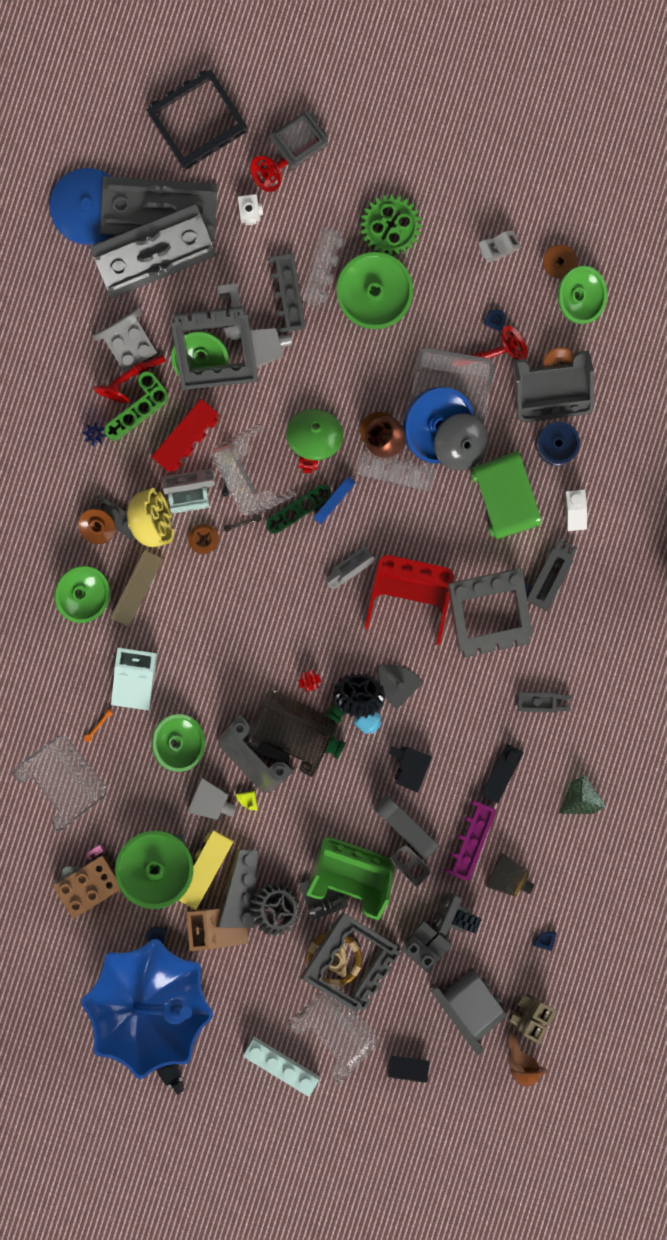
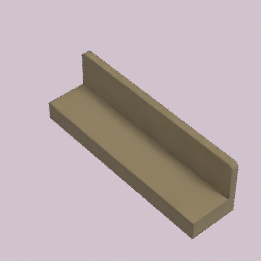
[110,550,164,628]

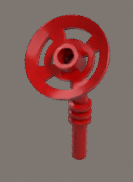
[250,137,319,192]
[450,326,528,367]
[93,355,165,404]

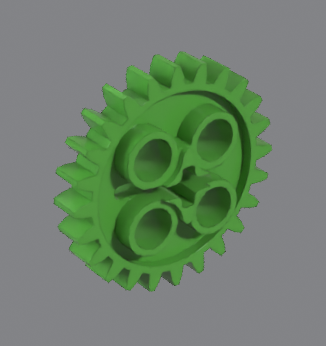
[360,194,422,257]

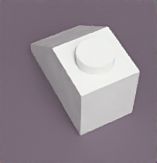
[564,490,587,531]

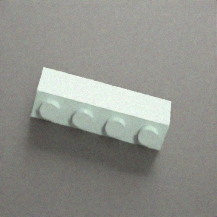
[243,1036,319,1097]

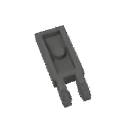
[90,495,134,540]
[517,692,571,712]

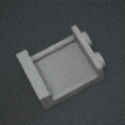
[217,283,241,340]

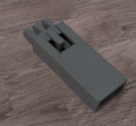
[527,538,578,611]

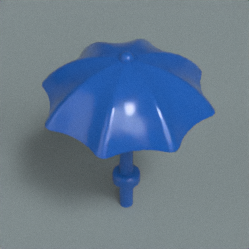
[81,939,213,1079]

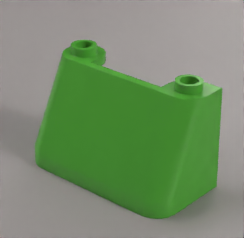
[470,451,542,540]

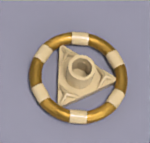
[306,931,362,987]

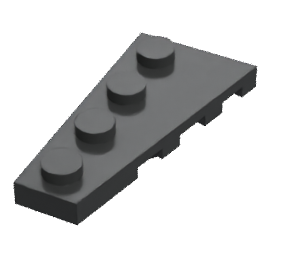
[216,850,257,928]

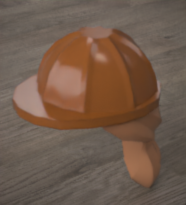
[508,1032,547,1087]

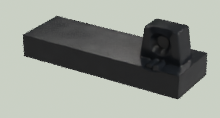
[480,743,524,804]

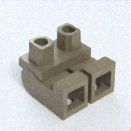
[507,994,557,1044]

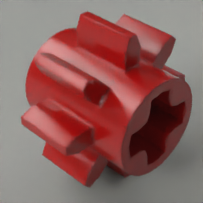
[298,456,318,474]
[298,670,322,692]

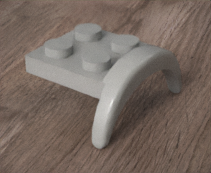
[92,307,157,372]

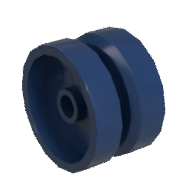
[536,422,580,467]

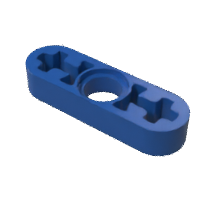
[313,476,356,525]

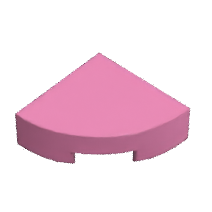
[86,844,105,860]

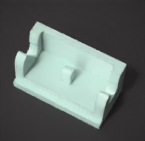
[168,487,210,514]

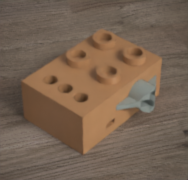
[53,854,120,919]

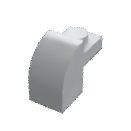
[478,230,521,263]

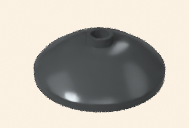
[433,413,488,471]

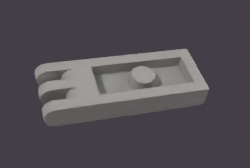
[162,469,215,494]

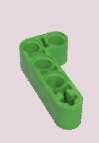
[104,372,169,441]

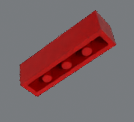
[151,399,219,473]

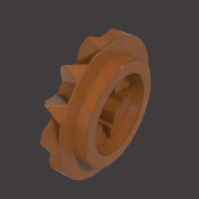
[188,524,219,554]

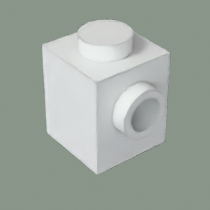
[238,194,263,225]

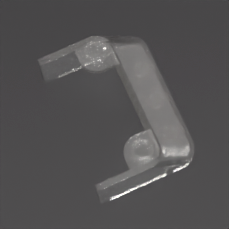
[212,424,296,515]

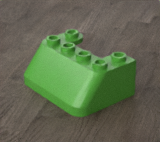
[306,837,395,920]

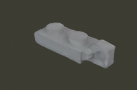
[325,546,376,590]

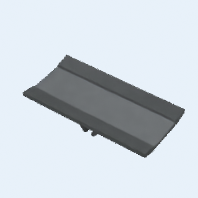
[100,176,217,241]
[89,203,217,299]

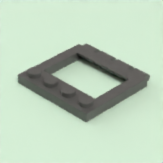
[171,306,258,390]
[447,568,533,658]
[300,912,401,1012]

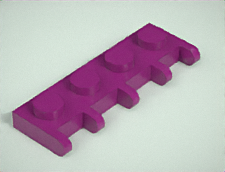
[444,800,497,882]

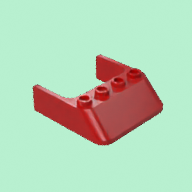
[364,555,454,645]

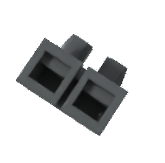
[401,919,452,973]

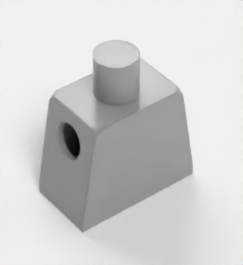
[251,328,292,369]
[188,778,236,820]

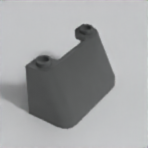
[218,715,294,793]

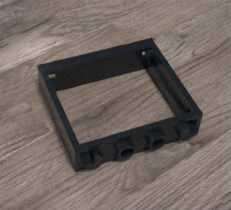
[146,69,248,171]

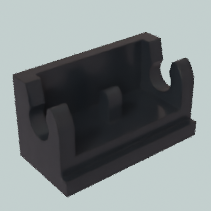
[388,1056,430,1083]

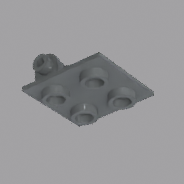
[299,880,348,920]

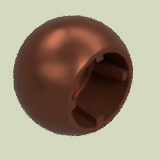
[364,416,406,458]

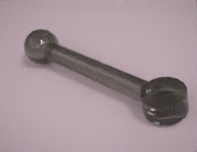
[224,514,262,532]

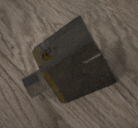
[485,853,535,896]

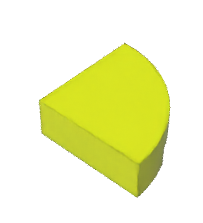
[236,791,258,810]

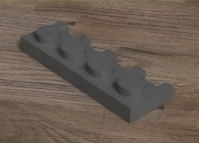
[267,253,306,333]

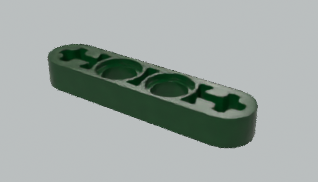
[266,485,331,534]

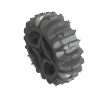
[249,883,301,936]

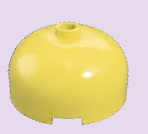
[127,488,174,547]

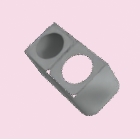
[391,845,431,887]

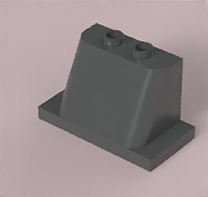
[430,968,507,1056]

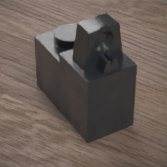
[388,746,432,793]

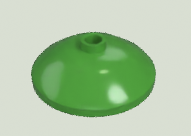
[557,266,607,324]
[171,331,229,377]
[286,409,343,460]
[54,566,110,623]
[151,714,205,772]

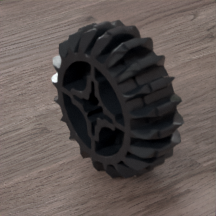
[333,671,385,720]

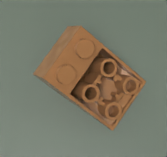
[186,907,249,951]

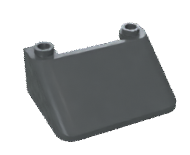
[512,350,594,422]

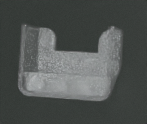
[409,348,494,421]

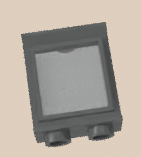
[268,110,329,172]

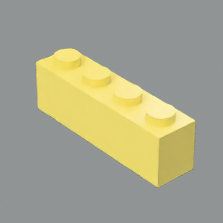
[179,830,234,910]

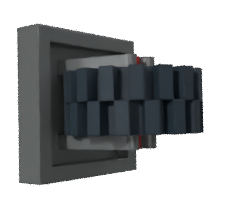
[432,891,482,935]

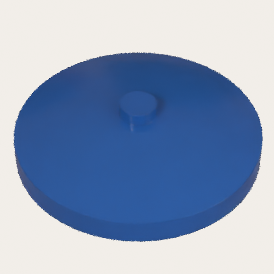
[49,168,113,245]
[403,386,475,464]

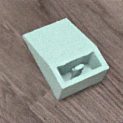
[111,648,158,711]

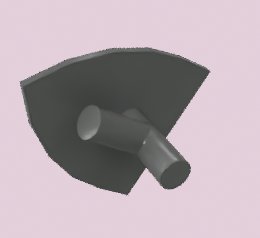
[378,664,424,709]

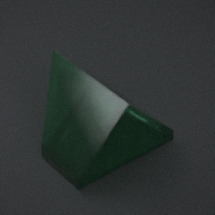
[559,775,606,814]

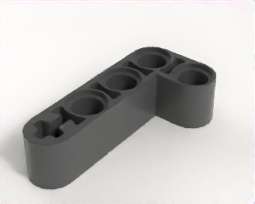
[373,794,440,860]

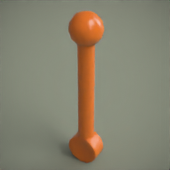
[84,709,112,742]

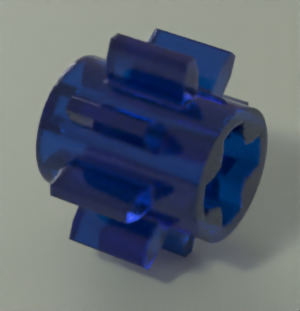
[83,422,107,447]

